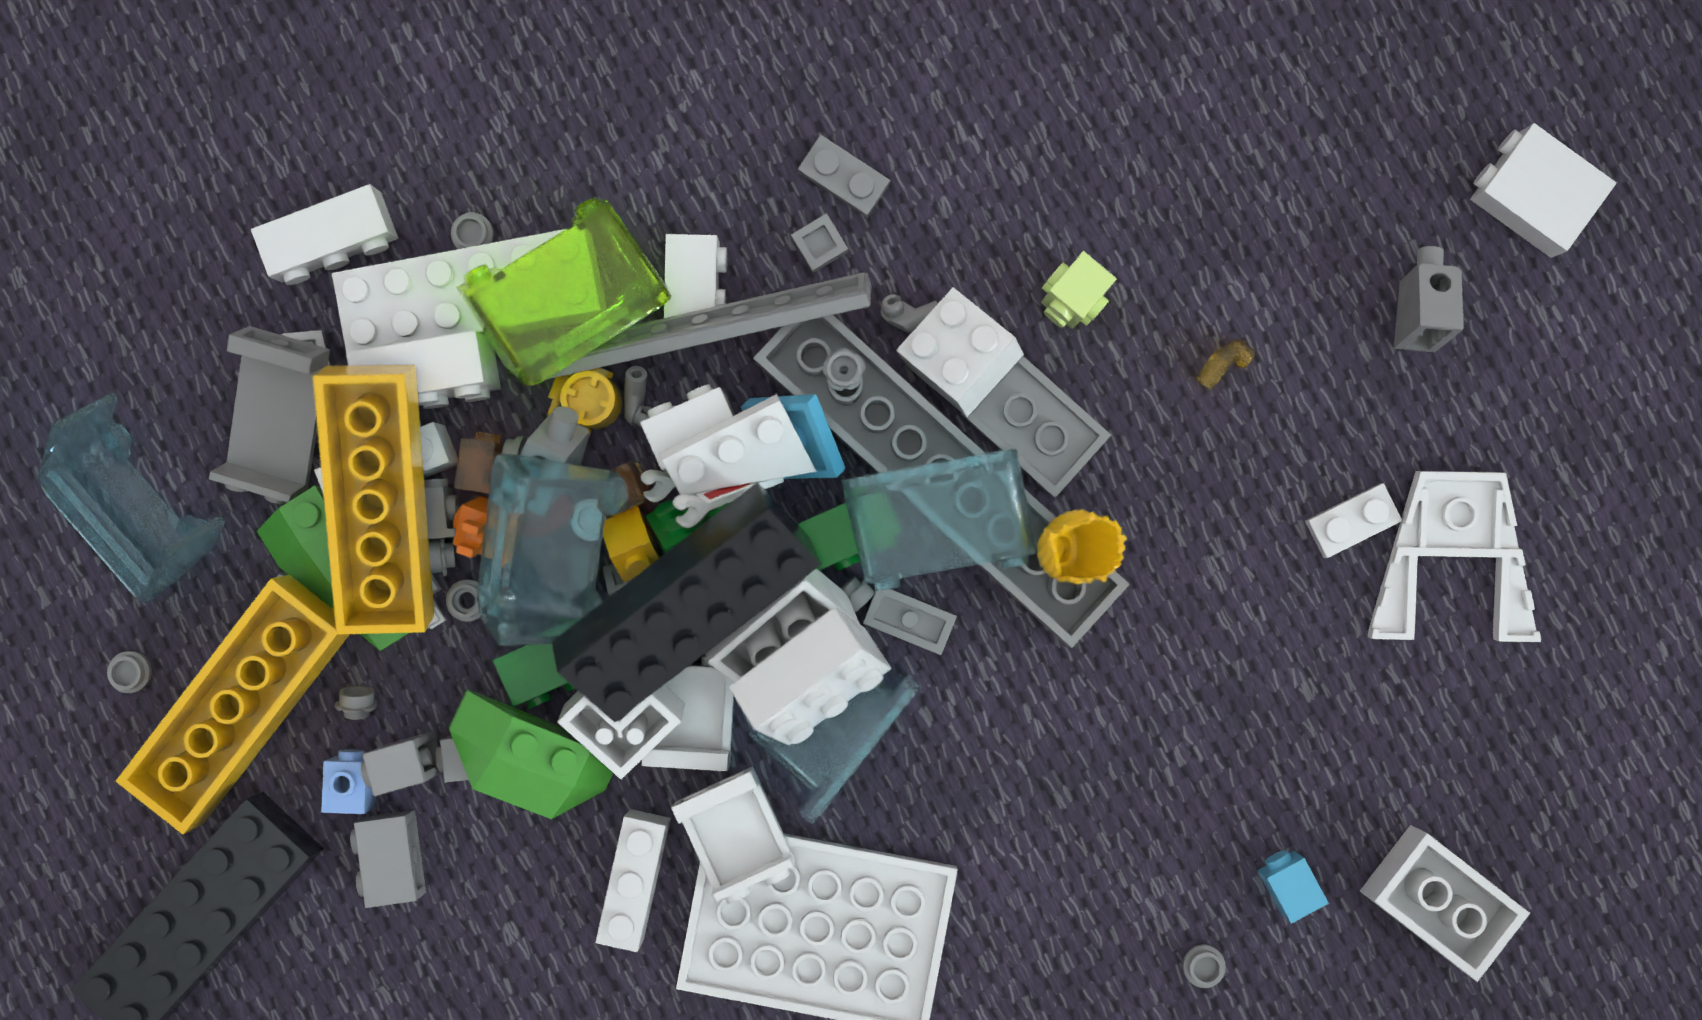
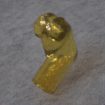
[1196,339,1255,390]

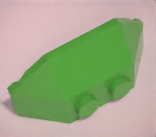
[449,689,613,819]

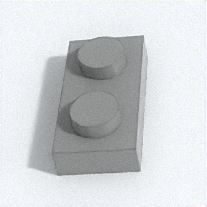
[798,135,891,218]
[863,584,957,655]

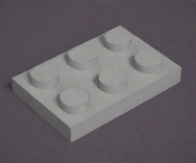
[960,356,1111,498]

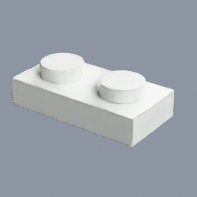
[1305,483,1402,558]

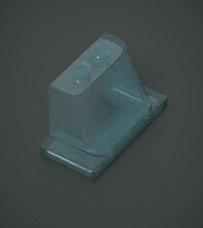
[748,670,921,825]

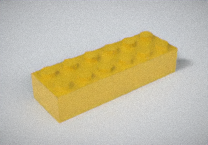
[313,364,434,634]
[115,575,350,834]

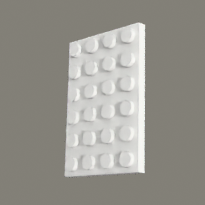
[676,833,958,1020]

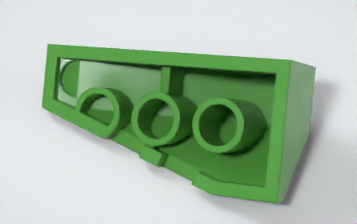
[257,486,409,651]

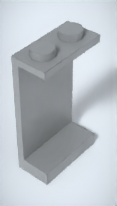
[209,326,330,504]

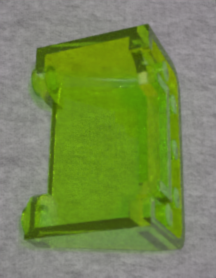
[456,197,671,386]

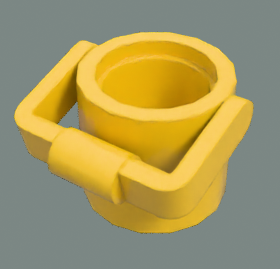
[547,368,623,436]

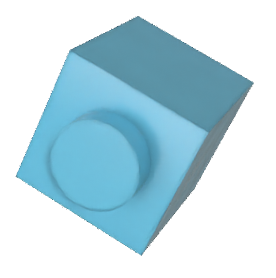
[1257,850,1329,924]

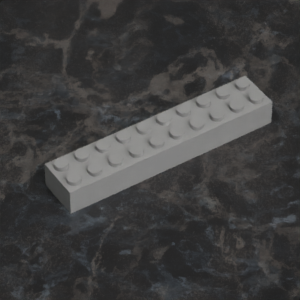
[753,315,1130,648]

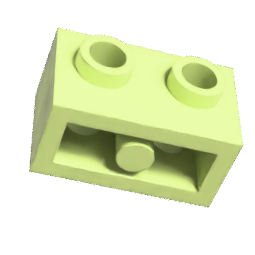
[1041,251,1116,329]

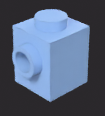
[321,749,376,814]

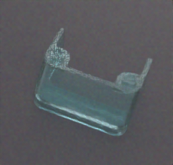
[38,392,225,603]

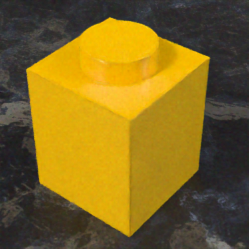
[599,507,660,582]

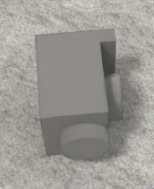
[424,479,461,540]

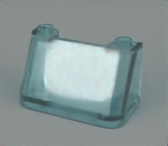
[842,449,1036,591]
[477,454,627,646]

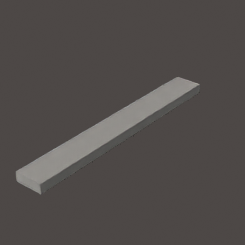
[535,272,871,381]

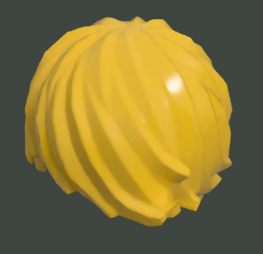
[1037,509,1127,585]

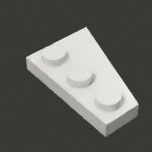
[659,394,817,495]

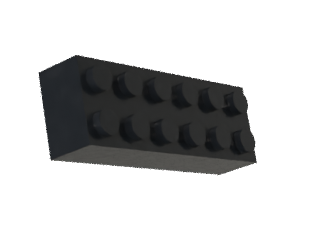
[551,482,822,722]
[70,792,324,1020]

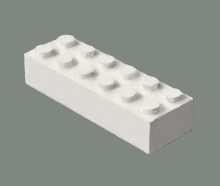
[332,226,606,352]

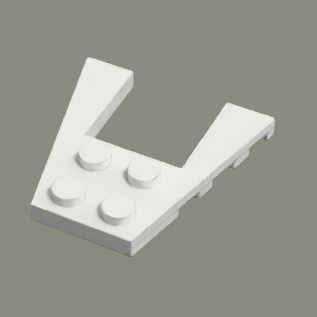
[1368,471,1541,642]

